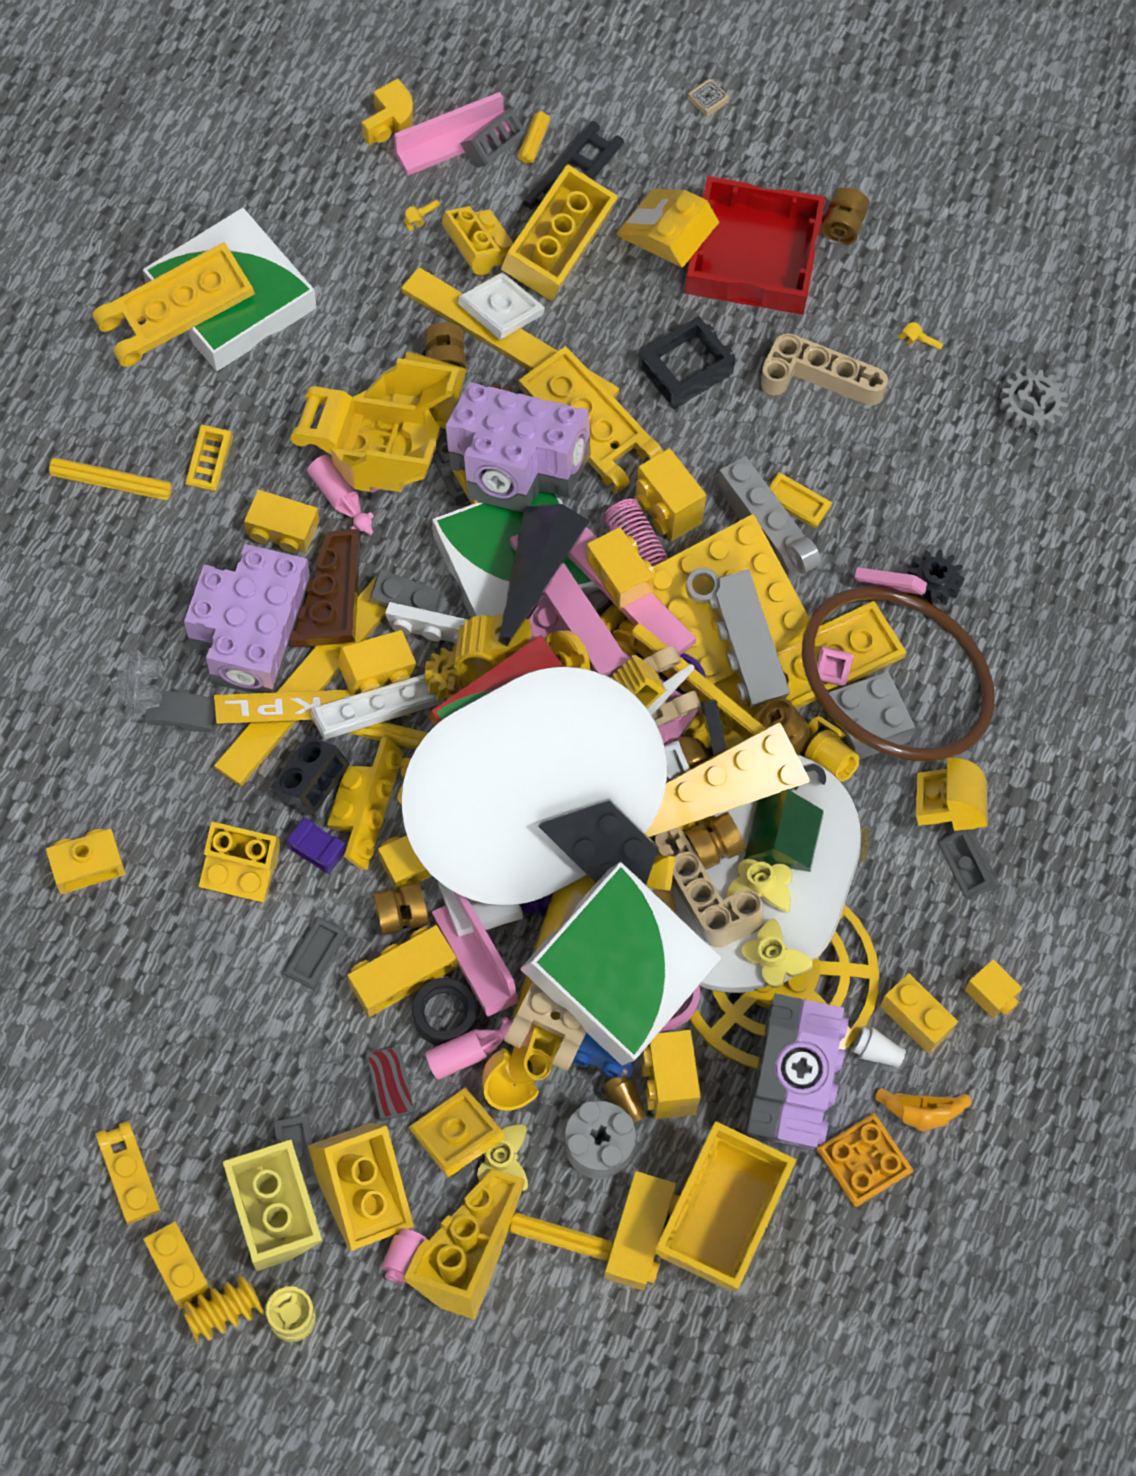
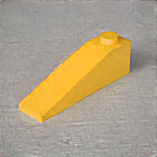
[404,1169,525,1320]

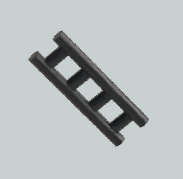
[523,121,624,210]

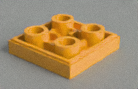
[816,1113,914,1208]

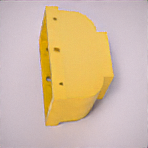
[655,1121,797,1292]

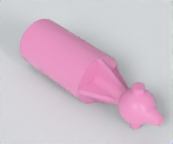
[307,455,374,535]
[426,1017,514,1080]

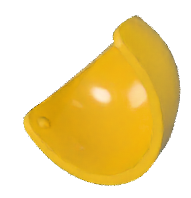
[482,1048,539,1111]

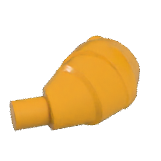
[875,1088,972,1132]

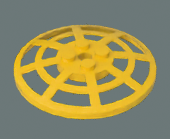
[689,904,879,1070]

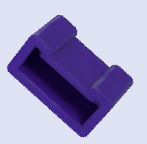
[286,817,346,875]

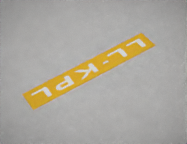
[214,690,410,724]

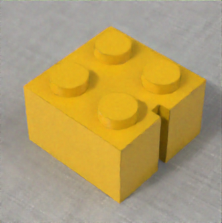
[634,448,707,542]
[640,1030,701,1120]

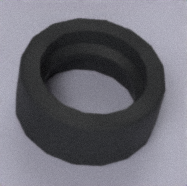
[412,977,477,1046]

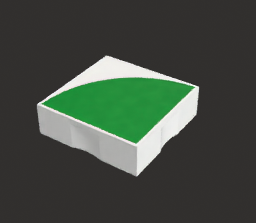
[142,208,316,372]
[432,491,599,635]
[520,862,722,1065]

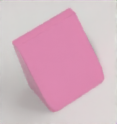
[816,645,854,686]

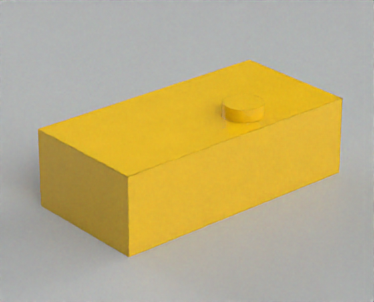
[501,164,618,301]

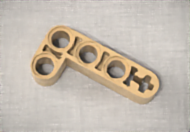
[760,333,888,405]
[655,827,765,948]

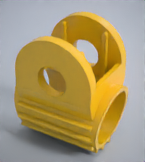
[454,614,532,685]

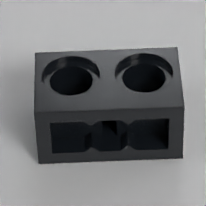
[271,735,350,816]

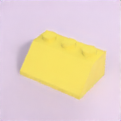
[223,1140,322,1272]

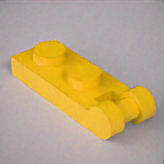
[95,1120,161,1225]

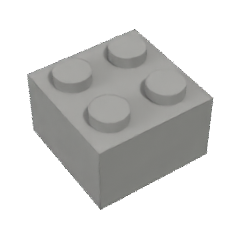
[829,672,915,760]

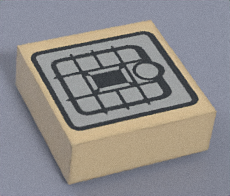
[688,79,729,117]

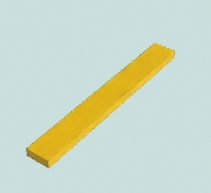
[401,267,620,398]
[214,577,387,787]

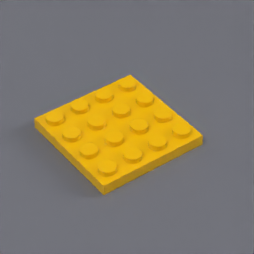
[651,514,810,679]

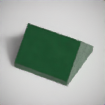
[744,789,824,872]

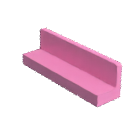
[394,92,513,176]
[431,891,519,1017]

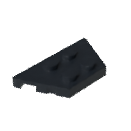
[538,798,658,885]

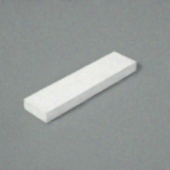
[311,674,445,740]

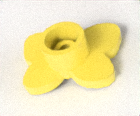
[725,859,792,912]
[742,919,813,988]
[477,1124,528,1191]

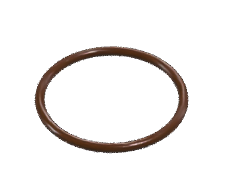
[801,587,995,761]

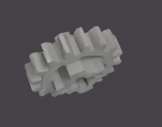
[999,369,1068,434]

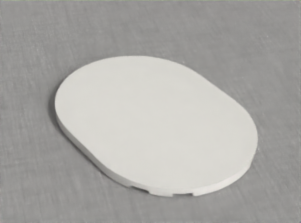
[402,667,667,905]
[649,755,861,993]

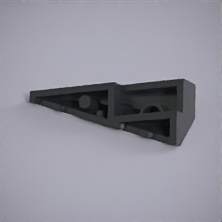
[498,504,590,647]

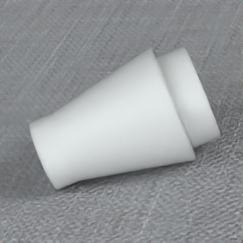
[852,1027,906,1068]

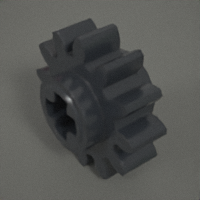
[907,549,965,605]

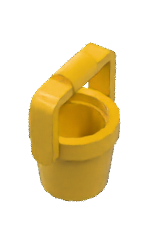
[805,716,859,782]

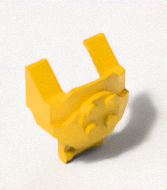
[290,358,460,492]

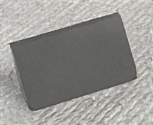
[938,829,1001,900]

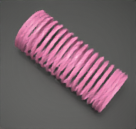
[602,499,669,567]

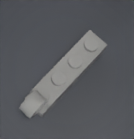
[717,456,821,580]
[685,568,790,709]

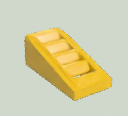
[185,424,234,492]

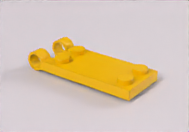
[93,242,255,367]
[518,346,664,494]

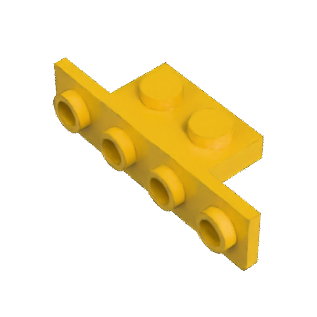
[327,737,404,870]

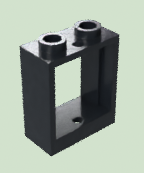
[638,316,736,409]

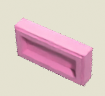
[855,567,927,595]

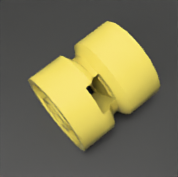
[266,1287,316,1342]

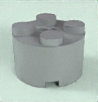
[564,1101,636,1179]

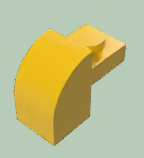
[362,79,413,146]

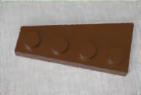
[289,529,361,647]

